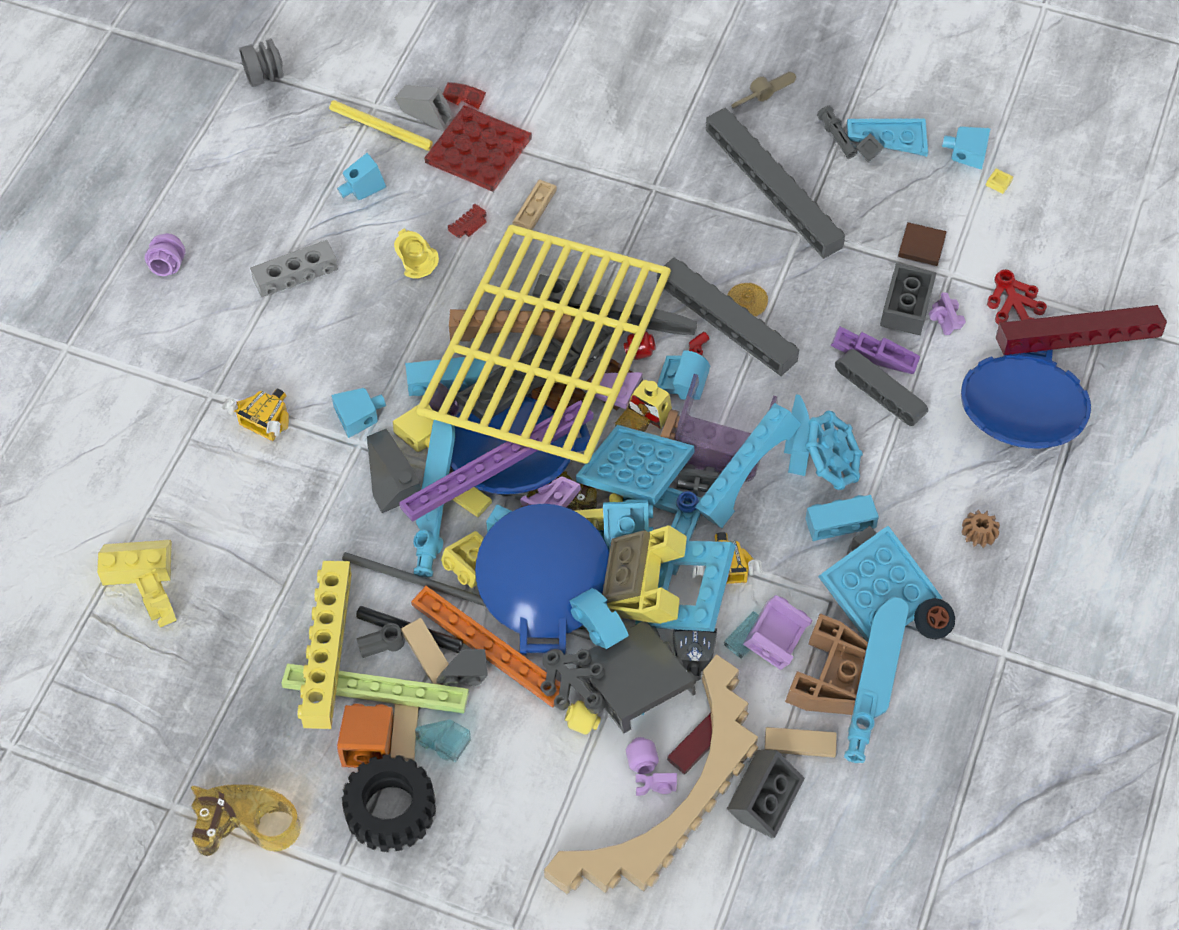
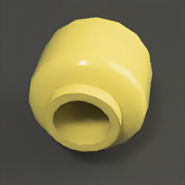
[564,700,601,735]

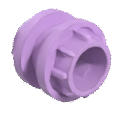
[145,233,185,276]

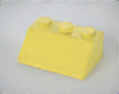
[97,540,172,585]

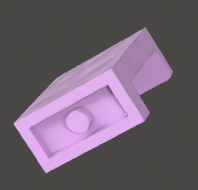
[743,595,813,670]

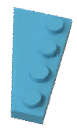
[847,119,928,157]

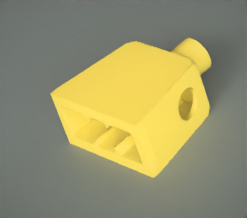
[393,405,434,452]

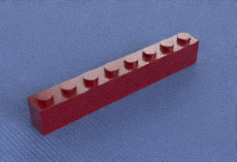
[996,305,1167,355]

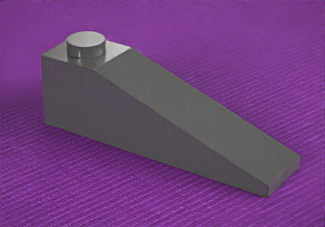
[367,429,421,513]

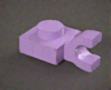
[636,773,677,796]

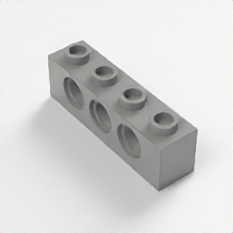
[250,240,338,298]

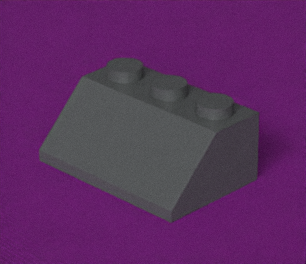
[727,750,805,838]

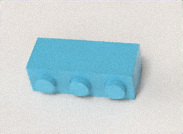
[805,495,879,541]

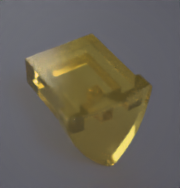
[615,408,650,432]

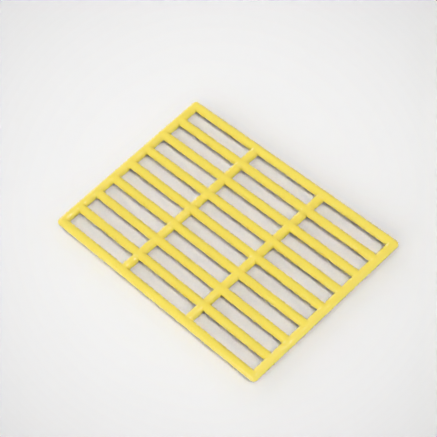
[416,225,671,464]

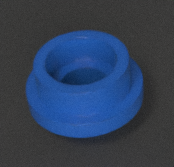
[676,491,699,513]

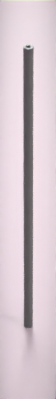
[342,552,592,641]

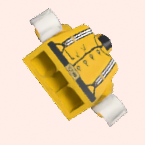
[222,389,289,441]
[692,532,763,584]

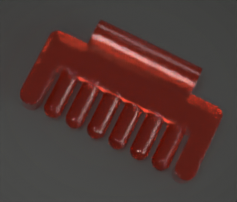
[448,204,487,238]

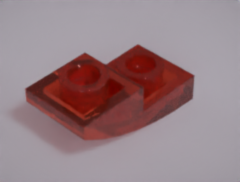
[442,82,486,109]

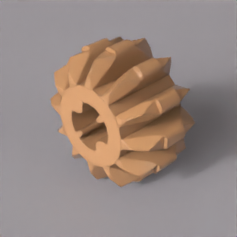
[961,509,1000,548]

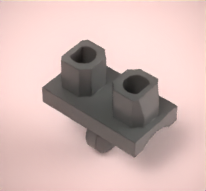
[677,464,718,496]

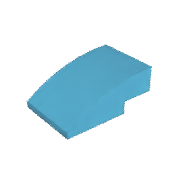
[784,394,810,476]

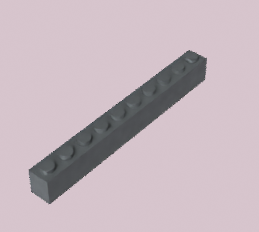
[706,107,845,259]

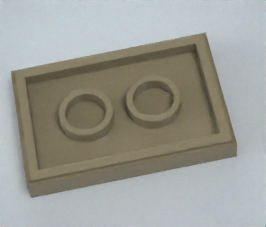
[602,530,650,603]

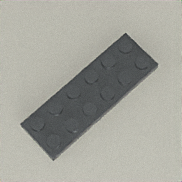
[456,338,580,420]

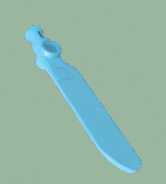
[413,420,455,577]
[844,597,909,763]

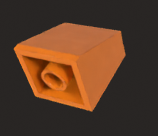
[337,704,394,768]

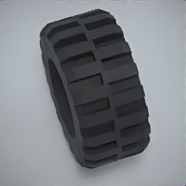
[342,754,436,852]

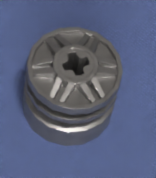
[239,39,283,87]

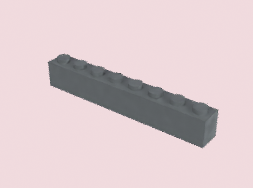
[657,257,799,376]

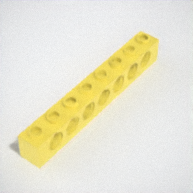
[297,561,352,729]

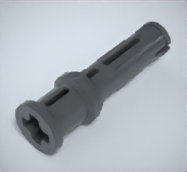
[817,106,857,159]

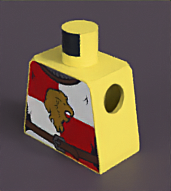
[627,380,672,429]

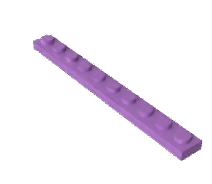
[399,400,593,522]

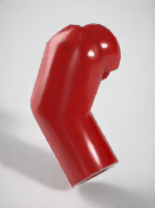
[689,332,709,356]

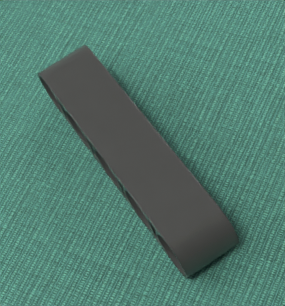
[835,349,928,426]

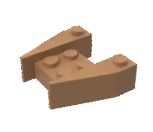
[785,614,868,715]

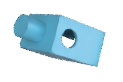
[942,127,990,169]
[337,153,386,200]
[331,388,386,438]

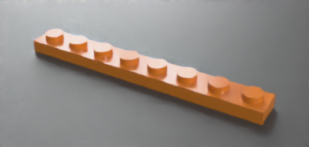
[411,586,561,708]

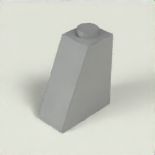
[395,85,455,131]

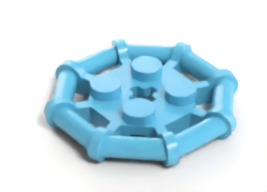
[805,411,863,490]

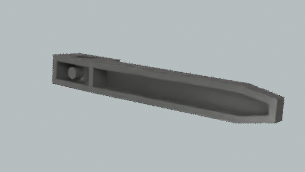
[533,274,697,335]

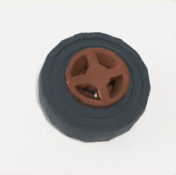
[914,598,956,640]

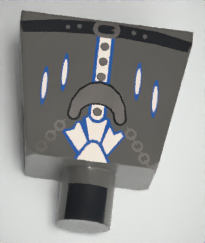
[673,628,717,681]

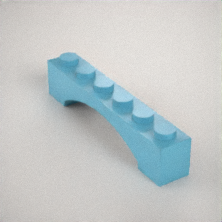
[695,403,801,528]

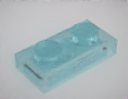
[724,611,759,659]

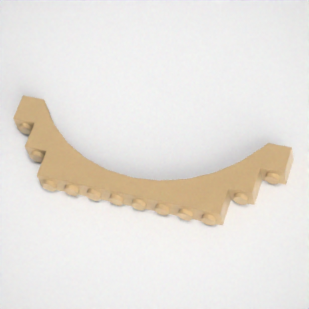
[544,654,759,895]

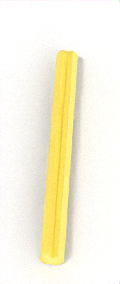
[329,100,433,151]

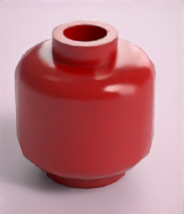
[624,331,656,360]

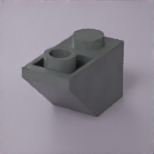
[436,649,488,686]

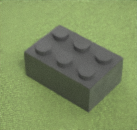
[880,263,937,336]

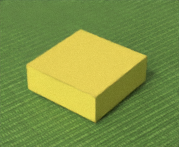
[986,168,1013,194]

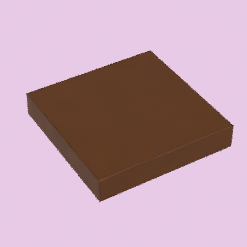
[898,222,947,267]

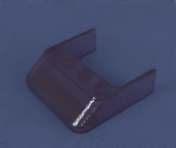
[675,374,778,482]

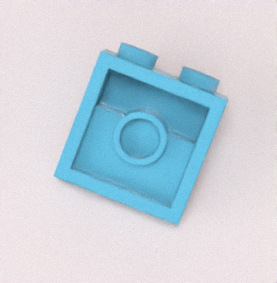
[603,499,653,548]

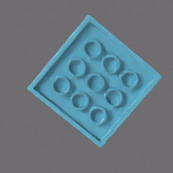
[576,425,695,505]
[818,526,942,642]

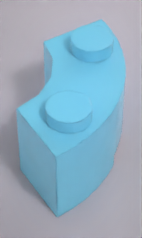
[570,588,629,649]

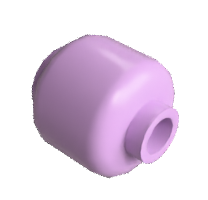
[626,737,659,774]

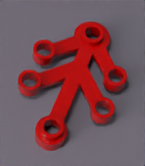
[987,269,1047,324]

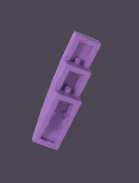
[831,326,920,374]

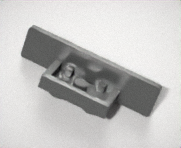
[568,318,632,376]

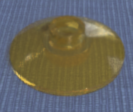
[728,283,768,316]

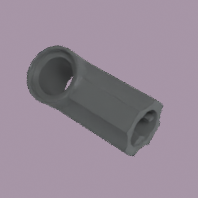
[356,623,404,658]

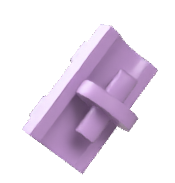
[929,293,966,335]

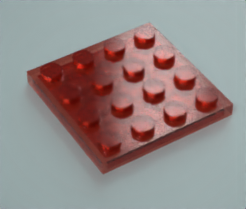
[425,105,532,192]

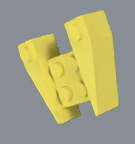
[607,525,687,624]

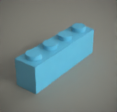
[405,357,492,396]

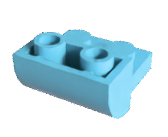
[657,350,711,400]

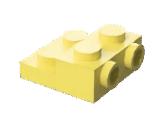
[441,531,484,588]

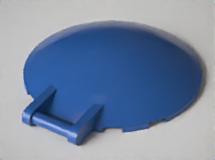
[961,350,1091,449]
[450,397,591,494]
[475,504,609,655]

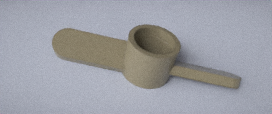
[731,71,796,109]

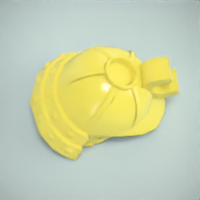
[394,228,439,278]

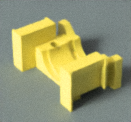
[134,569,177,627]

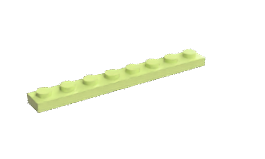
[281,664,469,713]

